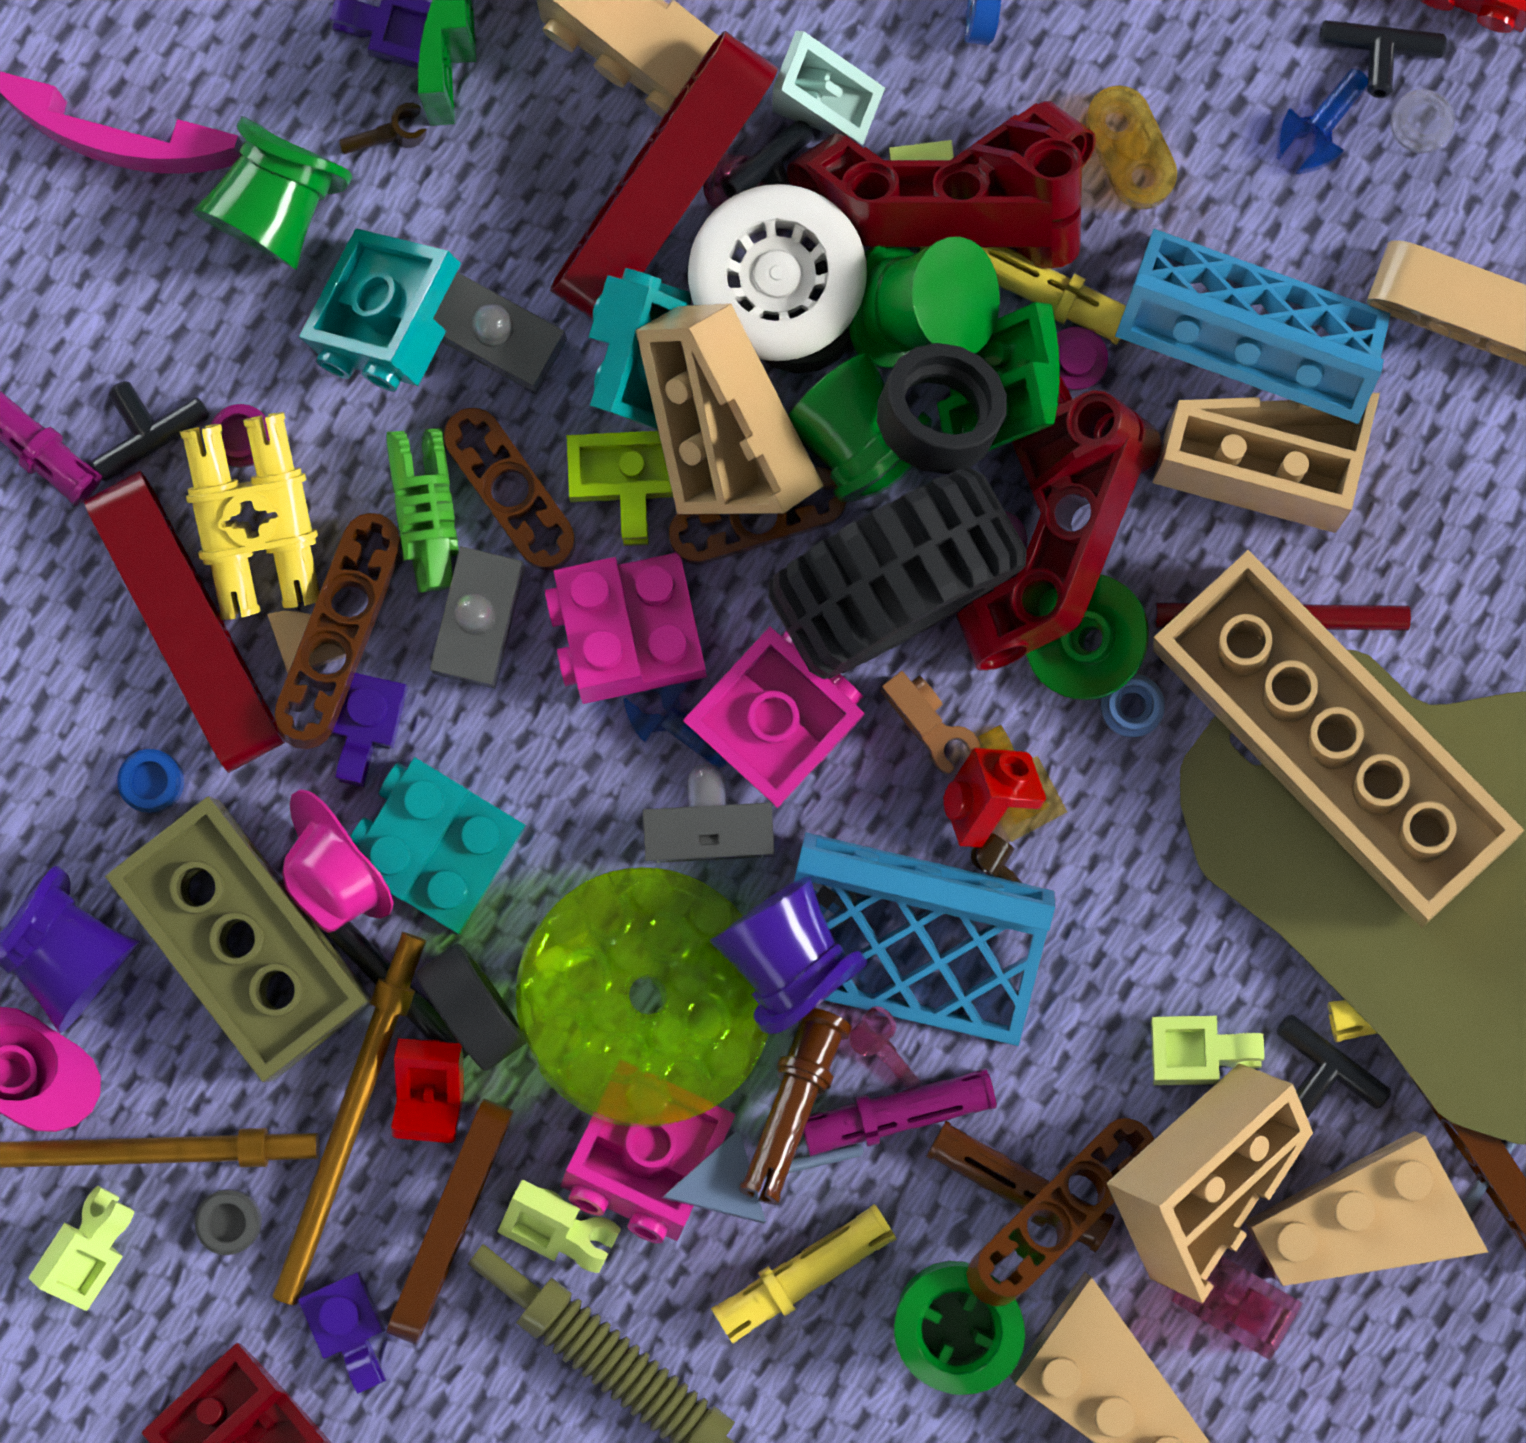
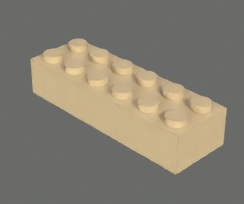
[1153,550,1524,928]

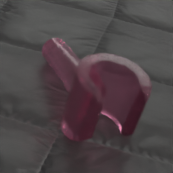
[850,1006,921,1089]

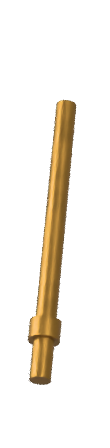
[272,932,426,1305]
[0,1128,320,1168]

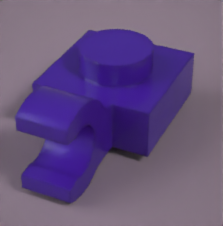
[330,0,431,69]
[331,673,408,788]
[298,1272,387,1394]

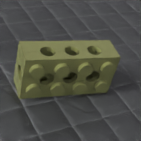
[105,796,372,1082]

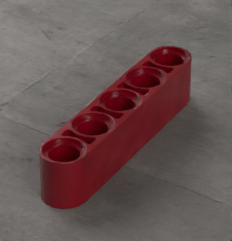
[550,31,778,319]
[83,470,285,773]

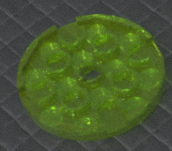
[516,867,768,1128]

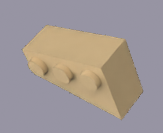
[537,0,718,117]
[636,303,824,514]
[1152,393,1380,533]
[1107,1063,1313,1304]
[1244,1131,1488,1286]
[1010,1272,1210,1443]

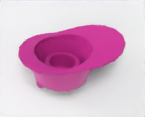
[282,789,393,932]
[0,1007,101,1132]

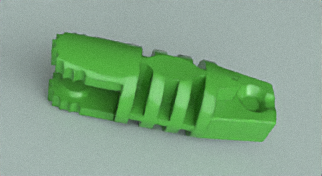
[386,428,459,593]

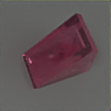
[1172,1256,1303,1360]

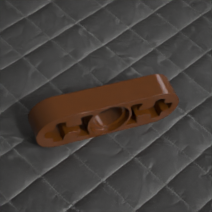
[444,408,576,570]
[669,467,847,565]

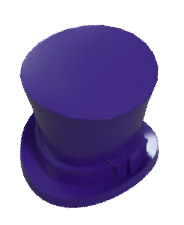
[0,866,140,1033]
[709,876,867,1034]

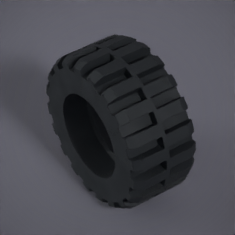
[768,468,1026,680]

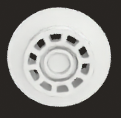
[688,184,867,361]

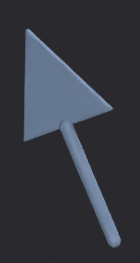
[662,1129,864,1224]

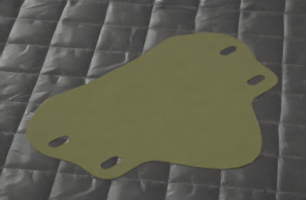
[1180,650,1526,1145]

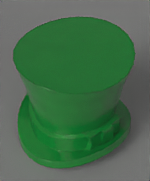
[192,116,352,270]
[848,237,1000,369]
[788,353,932,502]
[894,1261,1025,1395]

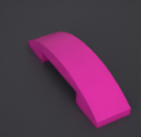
[0,71,243,174]

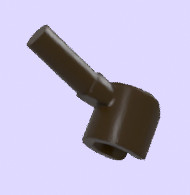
[339,102,427,155]
[970,833,1022,883]

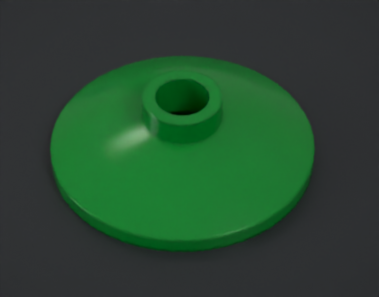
[1026,574,1149,700]

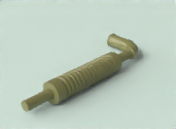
[467,1244,735,1443]

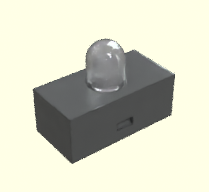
[433,272,567,394]
[430,546,526,689]
[643,763,774,864]

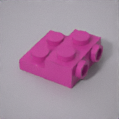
[545,553,707,704]
[683,626,865,808]
[560,1060,736,1243]

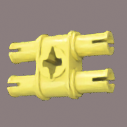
[180,412,320,620]

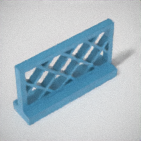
[1115,228,1391,424]
[794,832,1056,1046]

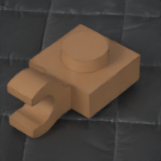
[880,671,981,775]

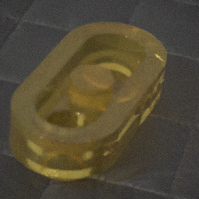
[1085,85,1177,210]

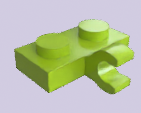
[566,431,673,546]

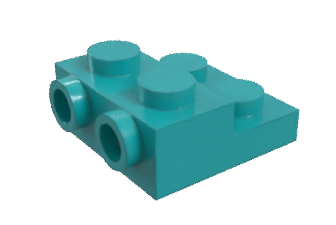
[299,228,461,392]
[588,268,692,430]
[350,757,527,934]

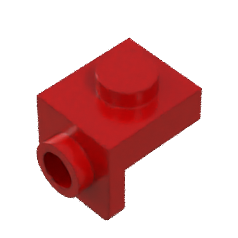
[943,747,1046,848]
[391,1038,465,1143]

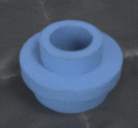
[1100,674,1165,738]

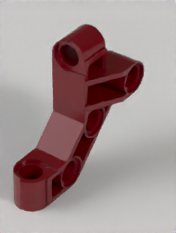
[787,101,1096,269]
[956,376,1162,671]

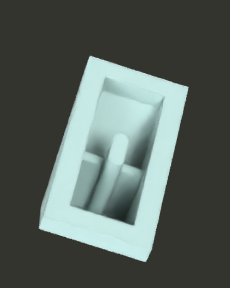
[772,31,885,145]

